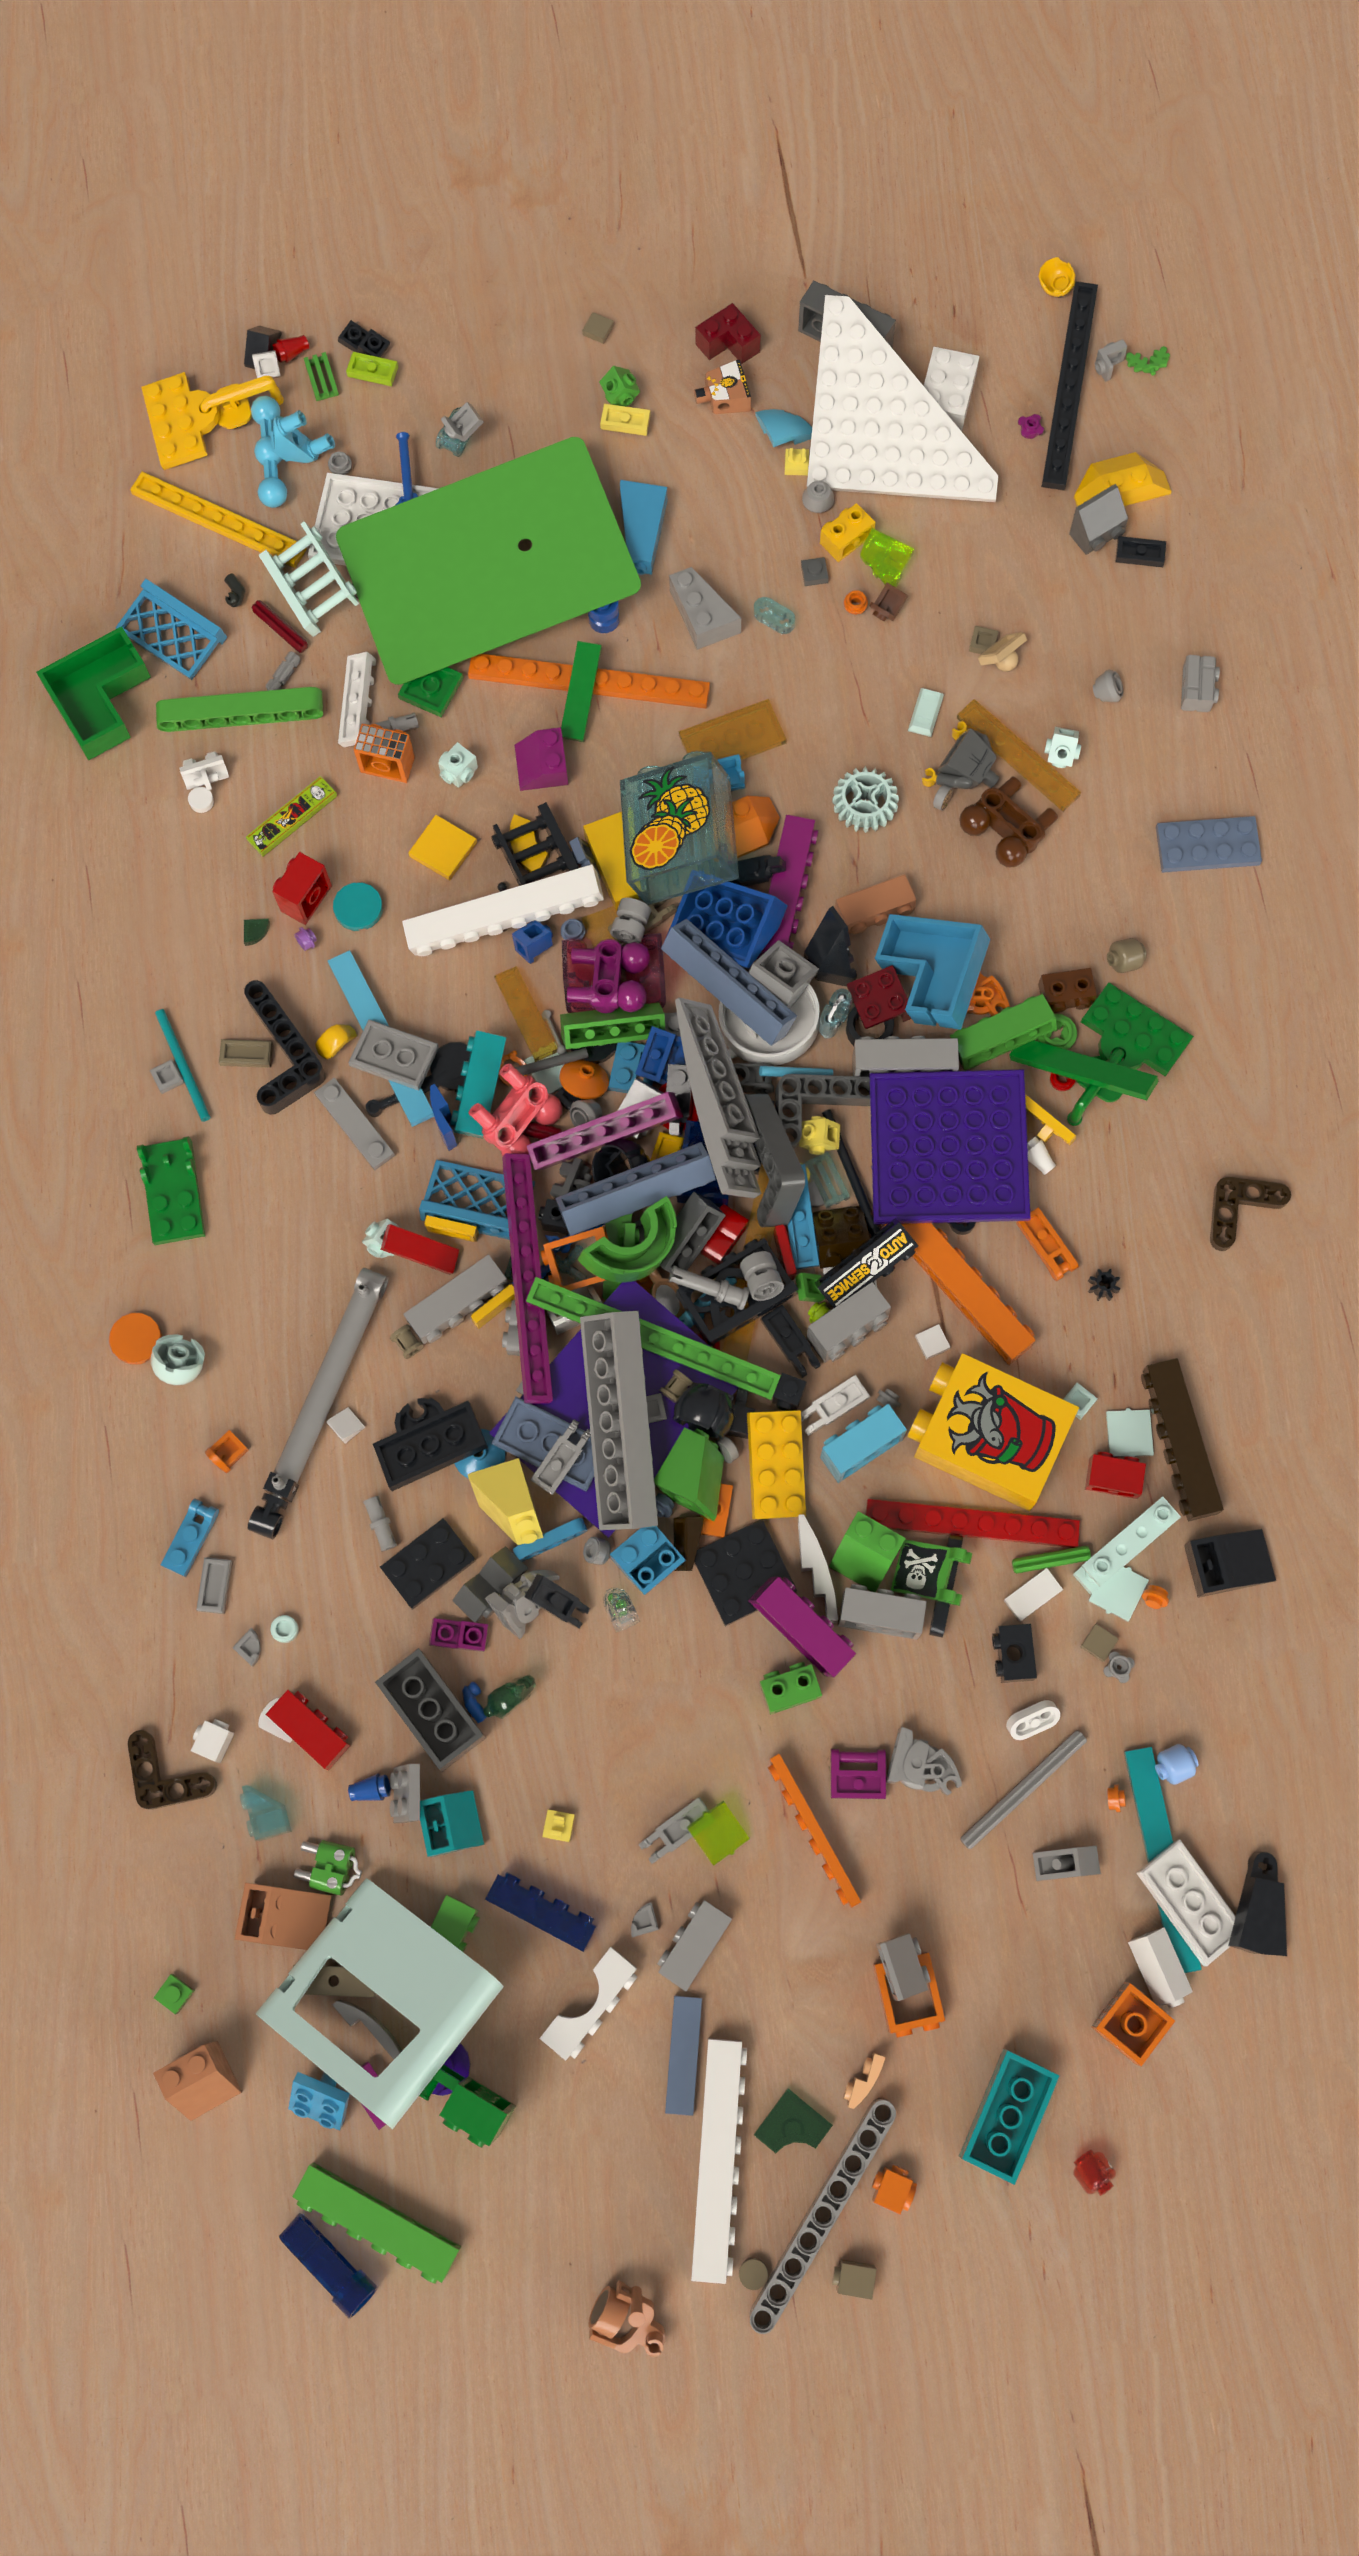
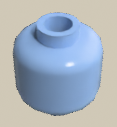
[1155,1744,1199,1785]

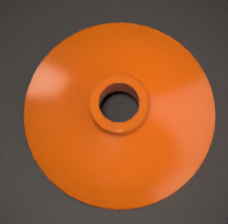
[559,1060,609,1099]

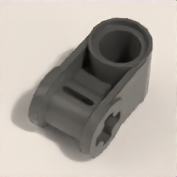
[733,1063,774,1094]

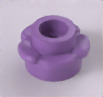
[294,927,317,951]

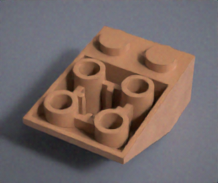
[234,1883,332,1950]

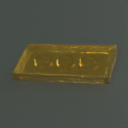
[678,699,787,766]

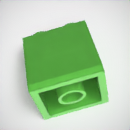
[654,1427,724,1521]
[829,1511,906,1592]

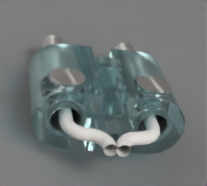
[819,988,852,1039]

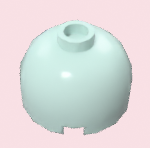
[151,1334,205,1385]

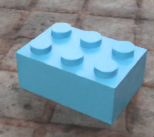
[820,1404,907,1483]

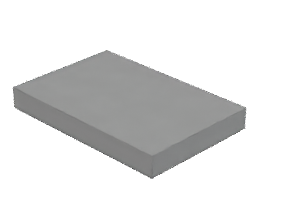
[348,1020,439,1091]

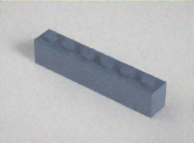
[661,919,797,1046]
[556,1142,716,1236]

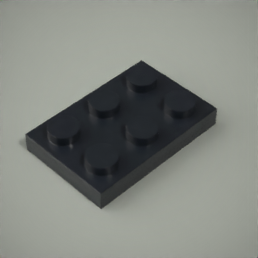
[380,1518,476,1610]

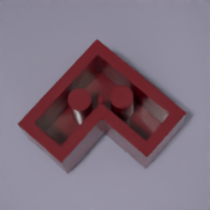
[695,303,761,364]

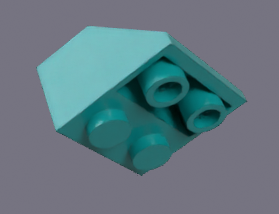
[420,1790,485,1858]

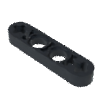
[929,1533,963,1638]

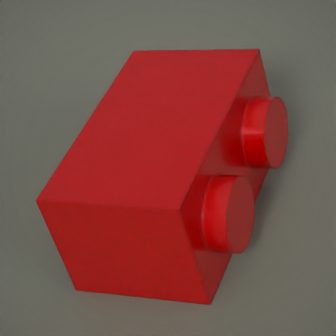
[1085,1452,1146,1499]

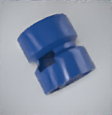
[588,601,619,633]

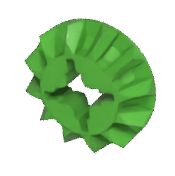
[1037,1014,1077,1050]

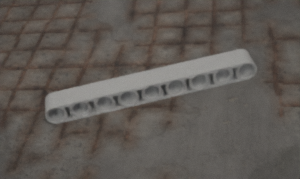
[749,2098,896,2334]

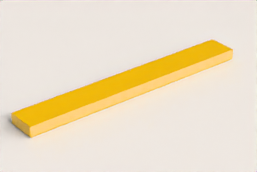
[130,471,307,568]

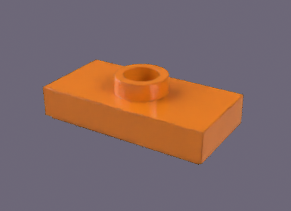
[701,1483,733,1538]

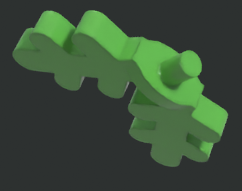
[1126,346,1170,376]

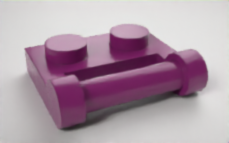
[830,1749,886,1799]

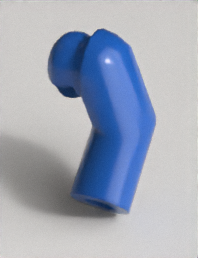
[462,1682,488,1723]

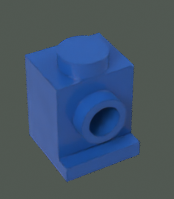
[512,920,553,964]

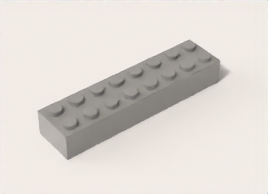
[580,1311,658,1530]

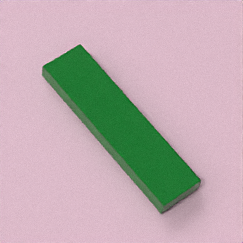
[561,641,602,742]

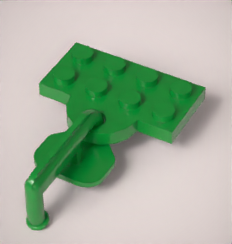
[1067,982,1194,1126]

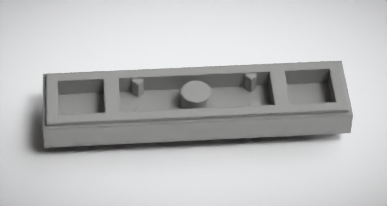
[314,1078,395,1171]

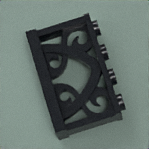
[676,1238,799,1347]

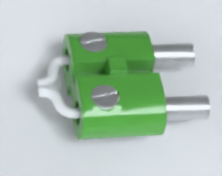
[294,1840,362,1896]

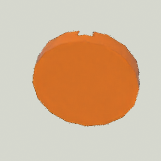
[109,1313,162,1365]

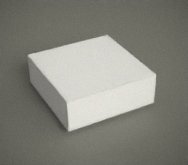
[252,350,280,378]
[915,1324,950,1360]

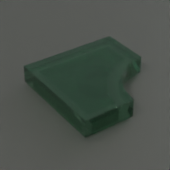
[753,2088,833,2153]

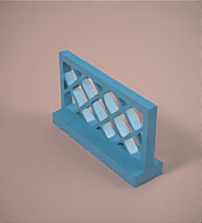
[116,578,227,680]
[419,1160,535,1240]

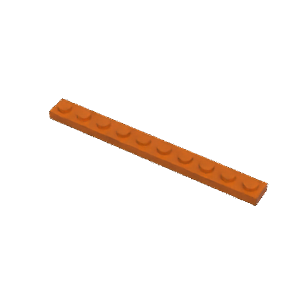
[468,654,710,709]

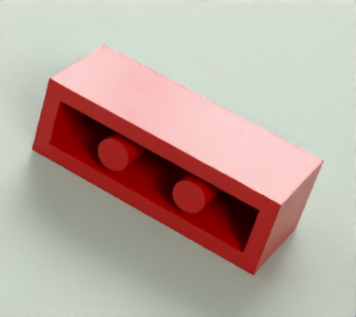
[265,1690,350,1771]

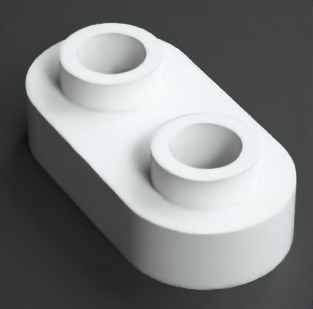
[1006,1700,1060,1740]

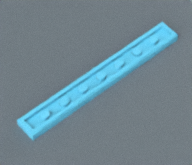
[328,950,434,1127]

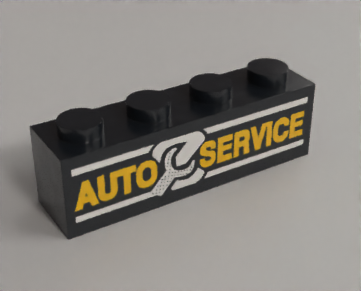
[815,1218,918,1308]

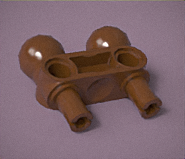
[959,776,1058,868]

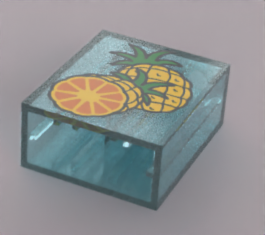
[620,751,739,905]

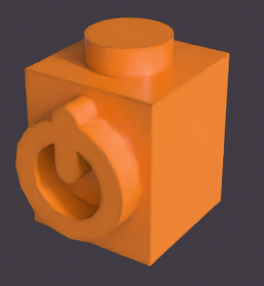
[872,2164,917,2215]

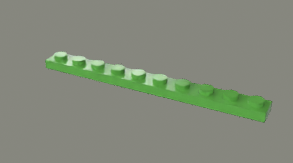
[526,1277,781,1400]

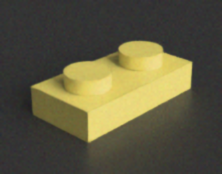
[600,404,651,436]

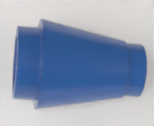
[348,1773,391,1801]

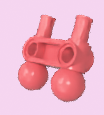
[469,1063,563,1156]

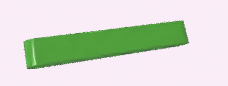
[156,687,323,732]

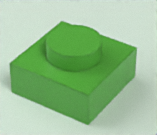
[795,1273,825,1303]
[154,1974,195,2015]

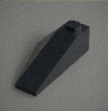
[804,906,857,987]

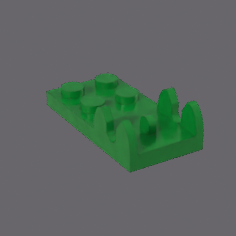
[137,1136,205,1245]

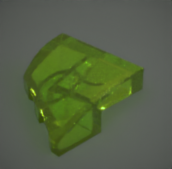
[860,528,914,588]

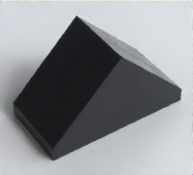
[244,326,282,369]

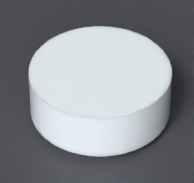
[188,787,214,813]

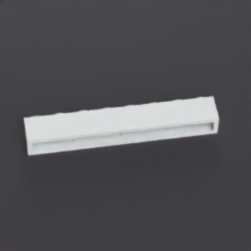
[402,865,604,956]
[691,2038,747,2284]

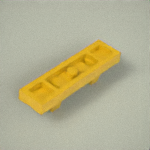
[1025,1094,1077,1145]

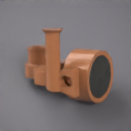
[588,2280,665,2357]

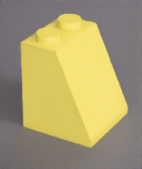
[468,1458,544,1545]

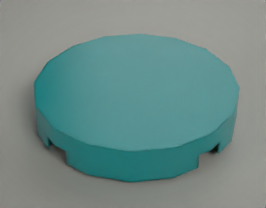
[333,883,383,931]

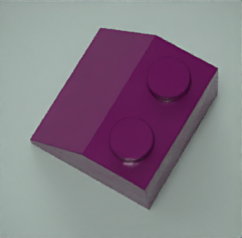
[514,727,568,791]

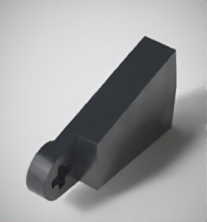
[1228,1852,1287,1956]

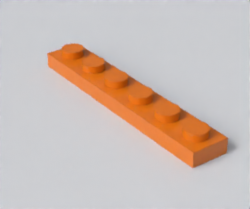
[767,1754,861,1908]

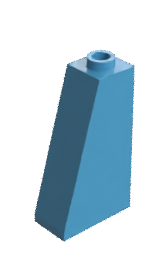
[620,480,668,575]

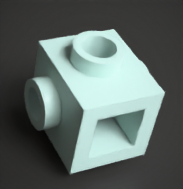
[1044,727,1081,768]
[438,742,478,788]
[362,1219,399,1258]

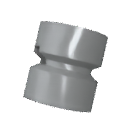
[610,898,651,943]
[740,1251,784,1301]

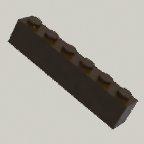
[1141,1358,1224,1522]

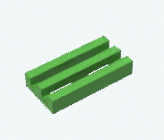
[303,352,339,401]

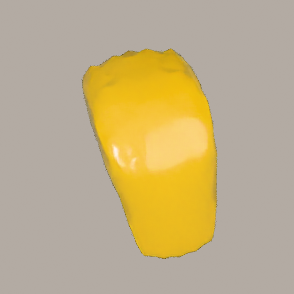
[315,1024,357,1059]

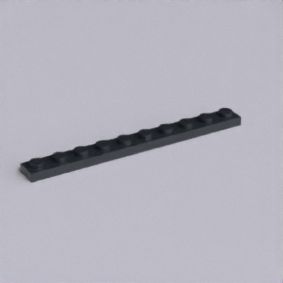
[1041,281,1098,491]

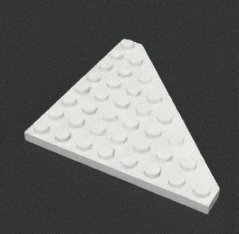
[807,295,998,502]

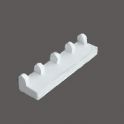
[338,652,376,747]

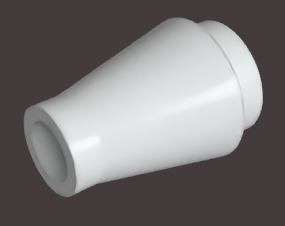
[1027,1136,1056,1175]

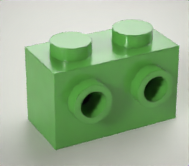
[760,1662,822,1715]

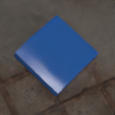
[635,1026,686,1085]
[430,1084,457,1151]

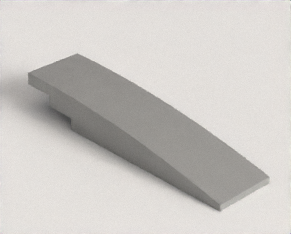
[675,998,762,1198]

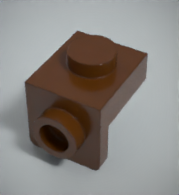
[869,583,908,622]

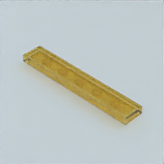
[957,699,1081,812]

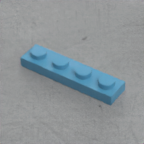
[788,1164,820,1270]

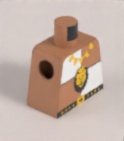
[694,359,751,414]

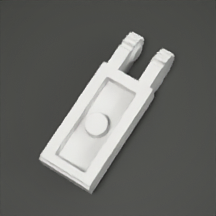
[801,1375,870,1436]

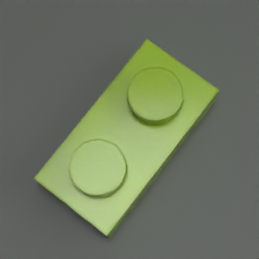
[346,352,398,387]

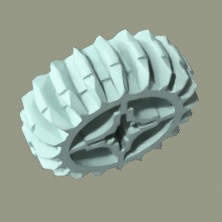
[832,766,899,833]

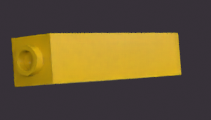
[583,809,639,912]

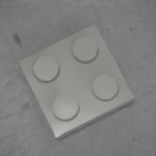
[390,1764,420,1823]

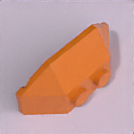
[683,796,780,864]

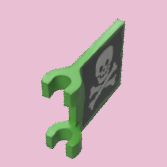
[891,1539,972,1606]

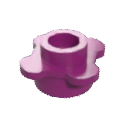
[1018,414,1044,439]

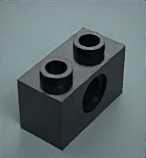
[992,1624,1037,1683]

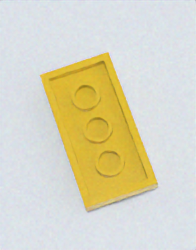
[747,1410,806,1519]

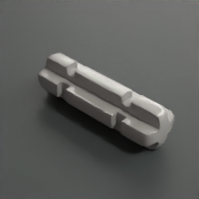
[266,651,301,691]

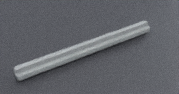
[960,1731,1087,1849]

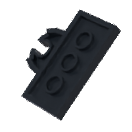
[373,1397,488,1491]

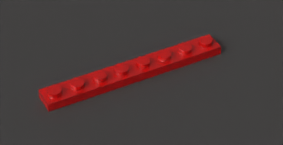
[866,1499,1080,1548]

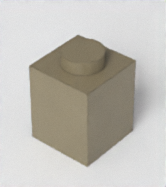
[832,2259,876,2300]

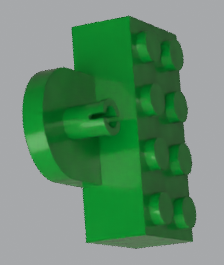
[419,2064,516,2148]

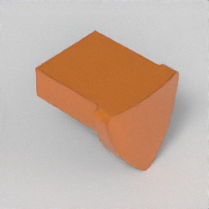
[205,1430,248,1473]

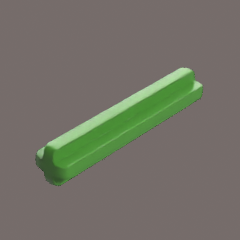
[1012,1546,1091,1574]

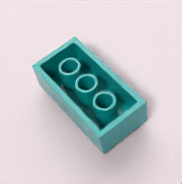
[959,2049,1060,2185]

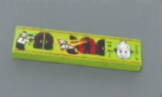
[246,776,337,857]

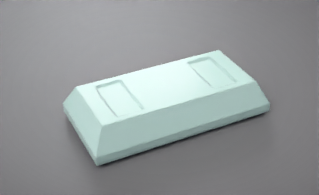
[908,688,944,737]

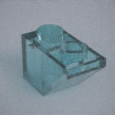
[240,1785,292,1841]

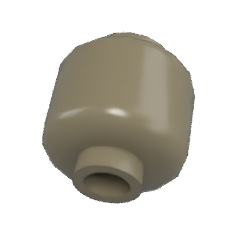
[1107,938,1146,973]

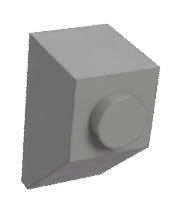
[1033,1846,1101,1881]

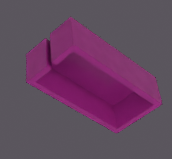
[748,1577,856,1678]

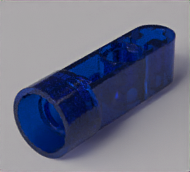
[279,2213,378,2319]

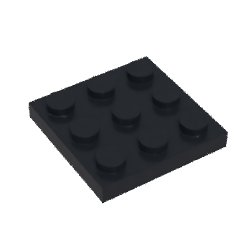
[694,1519,797,1627]

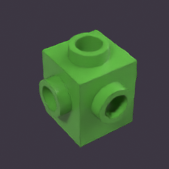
[599,365,641,407]

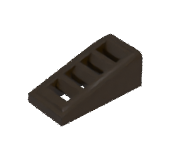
[674,1517,704,1571]

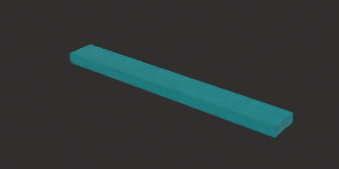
[1124,1747,1202,1973]

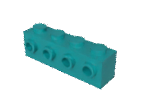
[450,1030,506,1139]

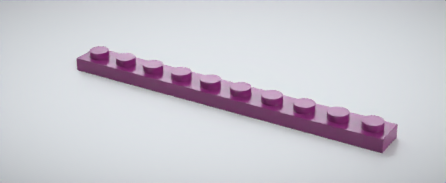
[502,1153,553,1403]

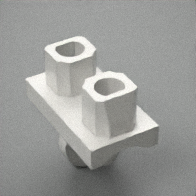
[179,751,229,791]

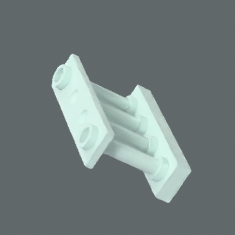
[259,521,359,637]
[1073,1496,1181,1595]

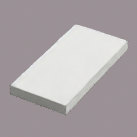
[1136,1840,1236,1966]

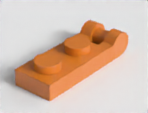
[1016,1207,1079,1281]

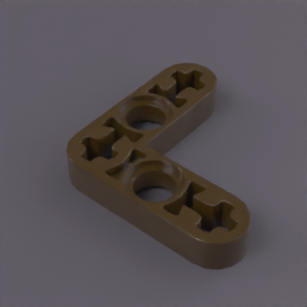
[1210,1177,1291,1251]
[128,1730,217,1810]

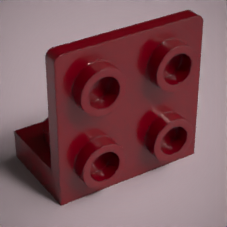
[847,965,911,1029]

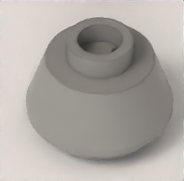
[802,481,834,513]
[1093,669,1123,702]
[570,1099,602,1127]

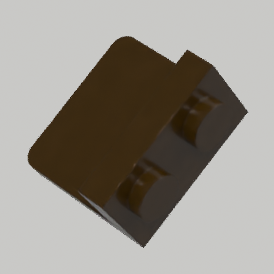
[812,1206,870,1269]

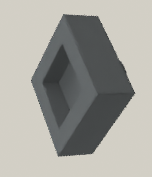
[801,557,829,586]

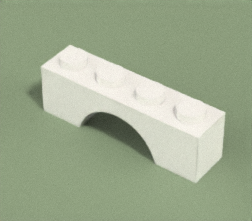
[540,1947,638,2061]

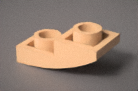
[843,2053,885,2109]

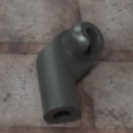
[224,573,246,607]

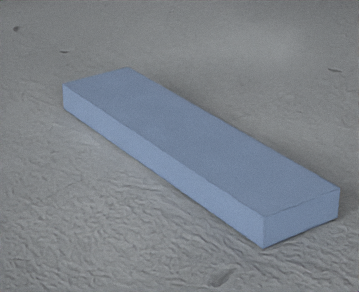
[665,1996,702,2116]

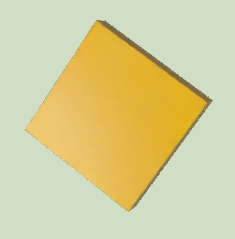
[408,815,477,881]

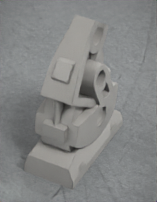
[485,1570,560,1639]
[886,1727,962,1796]

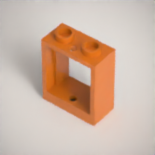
[541,1226,609,1291]
[873,1952,945,2038]

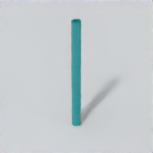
[155,1009,211,1122]

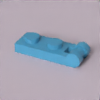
[160,1498,219,1577]

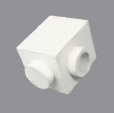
[191,1719,234,1763]

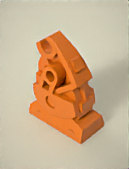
[967,972,1010,1017]

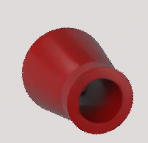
[273,335,309,363]

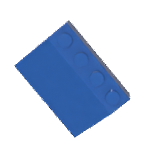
[666,871,788,969]

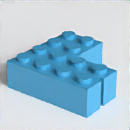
[875,914,991,1030]

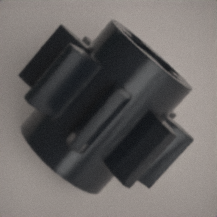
[1088,1269,1121,1301]

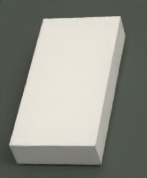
[1003,1568,1063,1622]

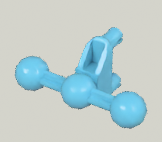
[251,395,335,508]

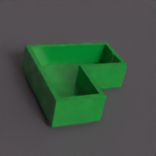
[36,626,151,761]

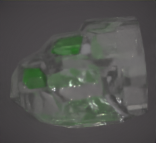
[603,1587,641,1633]

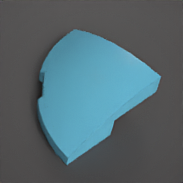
[755,409,812,447]

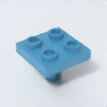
[288,2072,350,2131]

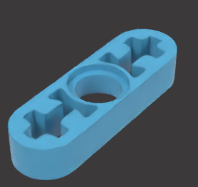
[512,1518,588,1562]

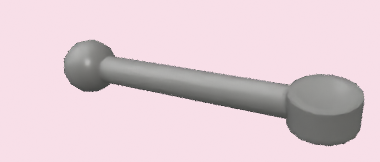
[541,1010,567,1055]

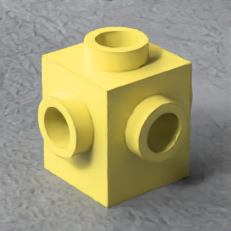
[799,1116,840,1155]

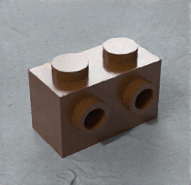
[1038,968,1097,1013]

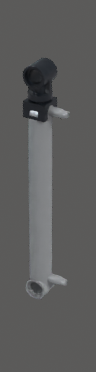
[247,1268,389,1540]

